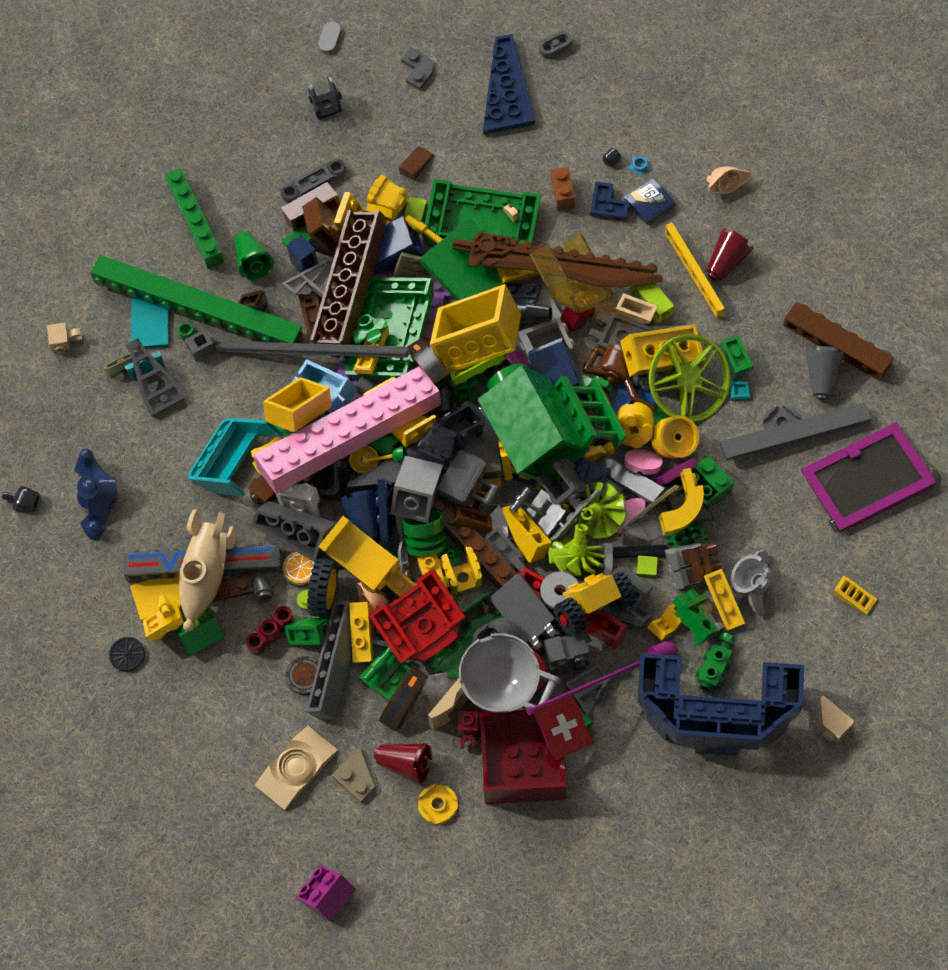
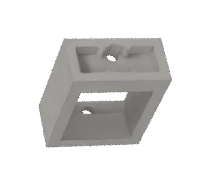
[518,317,575,369]

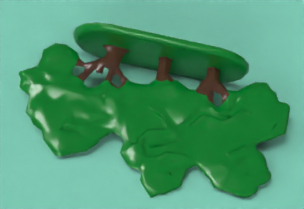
[430,590,504,678]

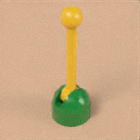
[361,446,408,464]

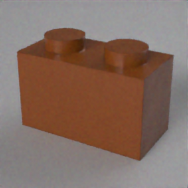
[550,167,575,211]

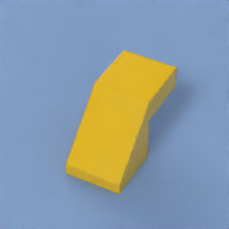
[647,604,683,641]

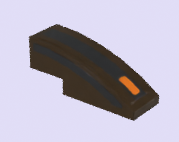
[407,338,451,388]
[379,666,429,731]

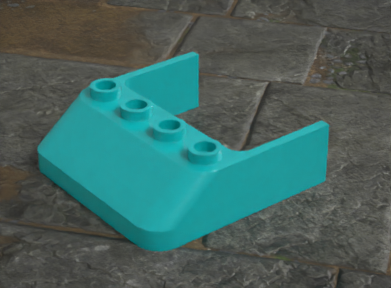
[188,418,282,497]

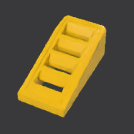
[833,576,877,615]

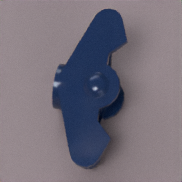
[74,449,117,540]

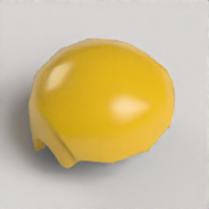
[349,445,379,474]

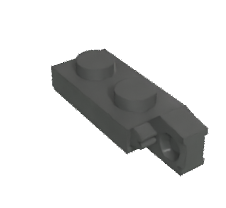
[484,526,525,573]

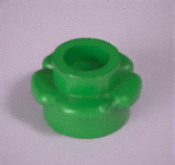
[178,323,196,340]

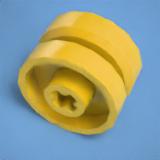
[650,416,699,459]

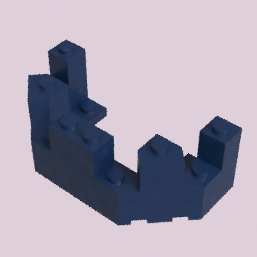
[637,653,804,756]

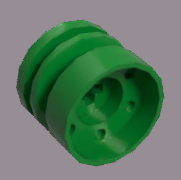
[402,510,447,557]

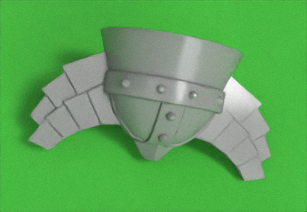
[731,550,773,618]

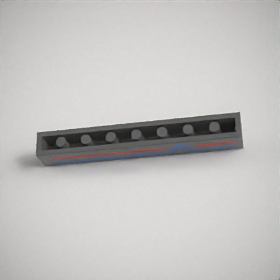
[124,543,281,582]

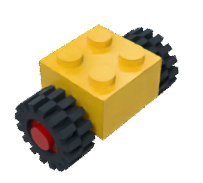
[554,572,638,637]

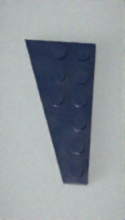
[483,34,535,135]

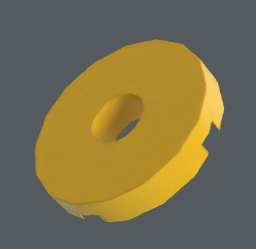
[418,784,458,824]

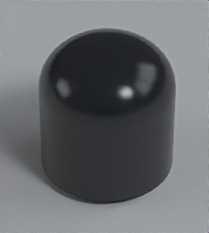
[603,148,621,166]

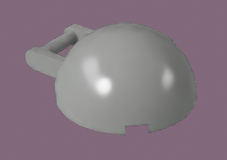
[459,633,560,713]

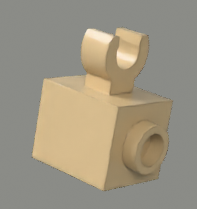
[47,322,82,353]

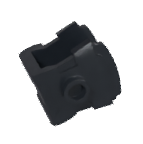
[307,76,342,120]

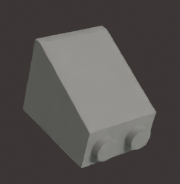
[390,456,443,523]

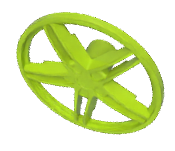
[649,334,730,422]

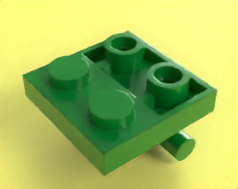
[359,647,410,702]

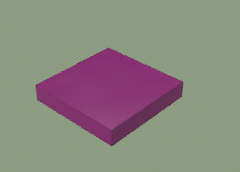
[652,458,697,485]

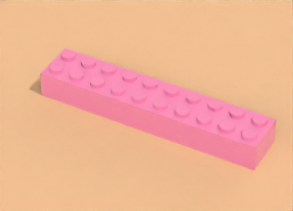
[254,366,441,494]

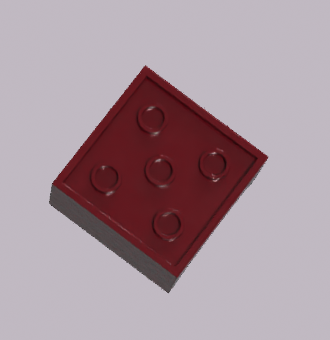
[480,710,566,804]

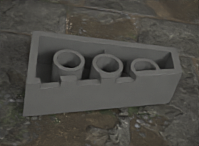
[252,501,336,562]

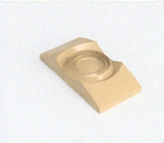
[428,679,468,730]
[255,726,338,810]

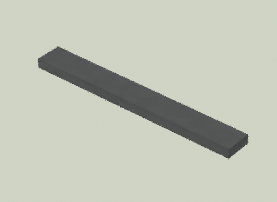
[720,403,871,461]

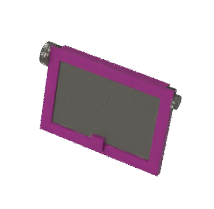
[801,422,941,532]

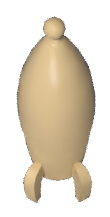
[179,509,237,632]

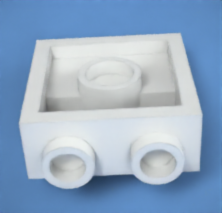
[276,483,321,517]

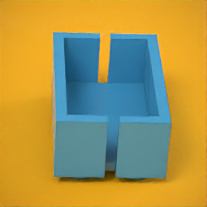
[291,359,358,415]

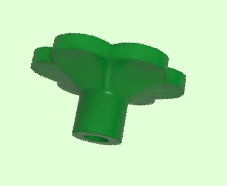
[440,546,463,567]

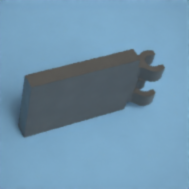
[588,313,657,350]
[489,573,561,651]

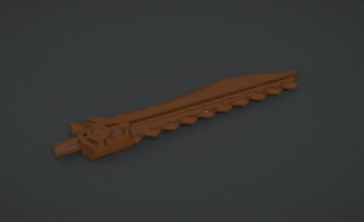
[452,232,663,288]

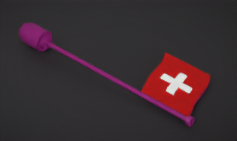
[526,641,677,760]

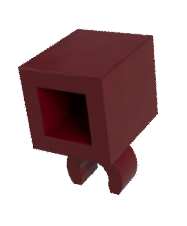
[560,299,596,332]
[457,711,479,749]

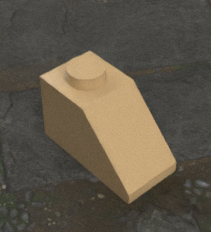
[616,293,658,324]
[819,695,854,744]

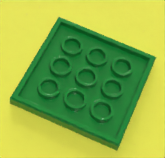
[419,217,506,301]

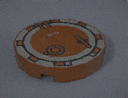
[285,656,318,695]

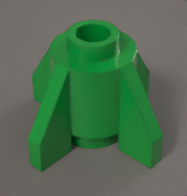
[449,376,478,404]

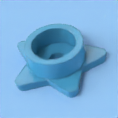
[628,157,652,176]

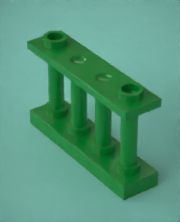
[552,376,627,449]

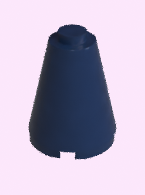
[341,490,379,541]

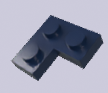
[590,181,629,221]

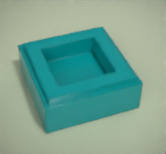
[730,381,750,401]

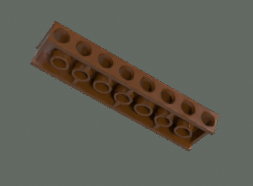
[310,210,388,345]

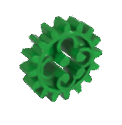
[666,522,709,548]

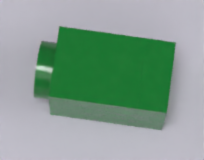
[478,363,590,480]

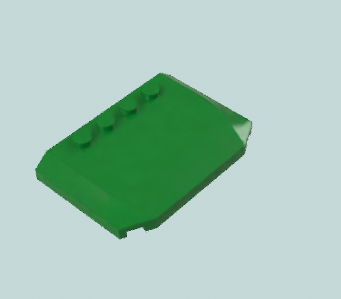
[422,179,541,247]
[342,277,434,379]

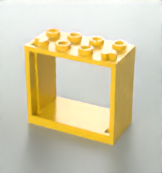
[430,284,521,373]

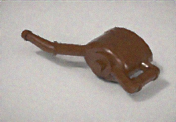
[583,344,656,412]

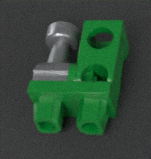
[672,588,725,646]

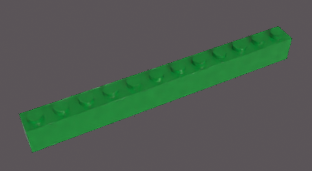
[90,255,303,343]

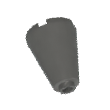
[806,346,844,400]

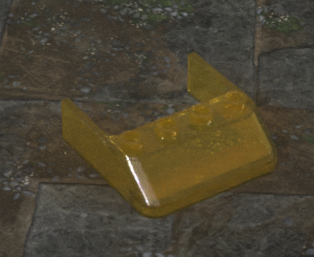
[530,233,614,313]

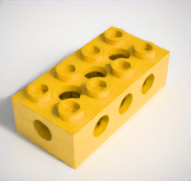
[620,324,705,377]

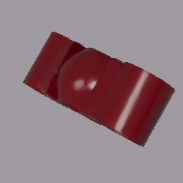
[246,606,294,655]

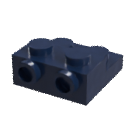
[559,458,610,501]

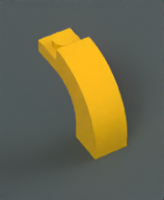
[659,468,704,536]

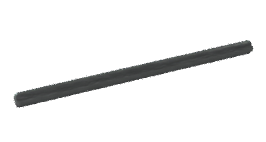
[215,341,409,358]

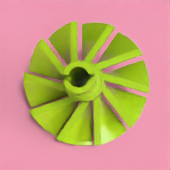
[574,482,627,538]
[548,524,605,577]

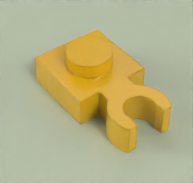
[582,442,615,462]

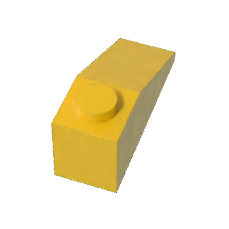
[502,505,552,563]

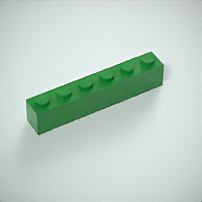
[164,168,224,269]

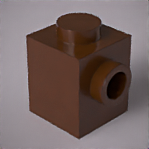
[248,475,277,505]

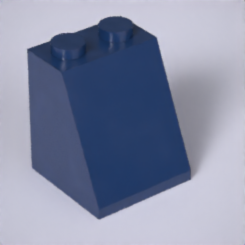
[374,216,425,273]
[527,338,584,396]

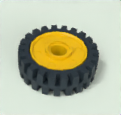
[307,558,338,618]

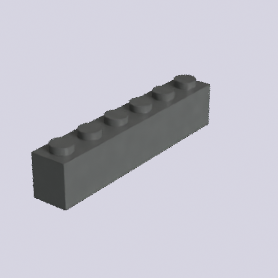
[306,600,352,720]

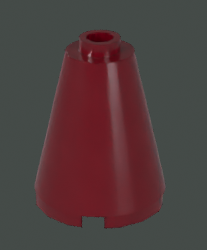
[706,228,753,281]
[374,743,432,784]

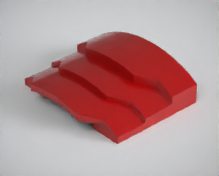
[369,569,466,664]

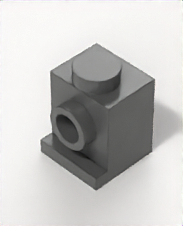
[185,329,216,361]

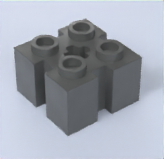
[544,631,589,676]

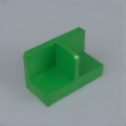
[720,335,753,381]
[284,618,329,645]

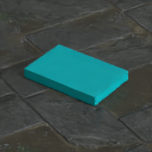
[131,297,169,349]

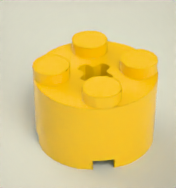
[617,402,654,448]

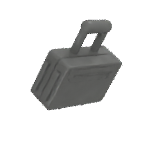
[437,451,499,507]

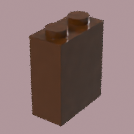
[302,197,341,255]

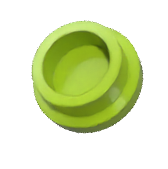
[297,590,309,609]

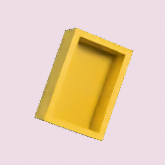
[263,377,331,432]

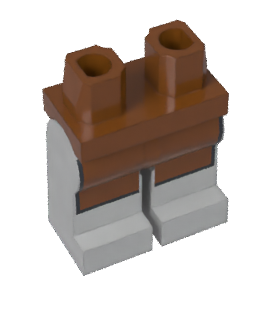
[665,541,722,590]

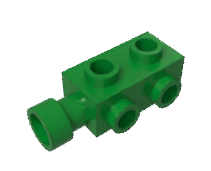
[695,632,736,691]

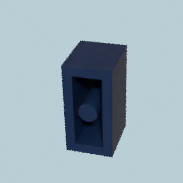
[287,235,318,273]

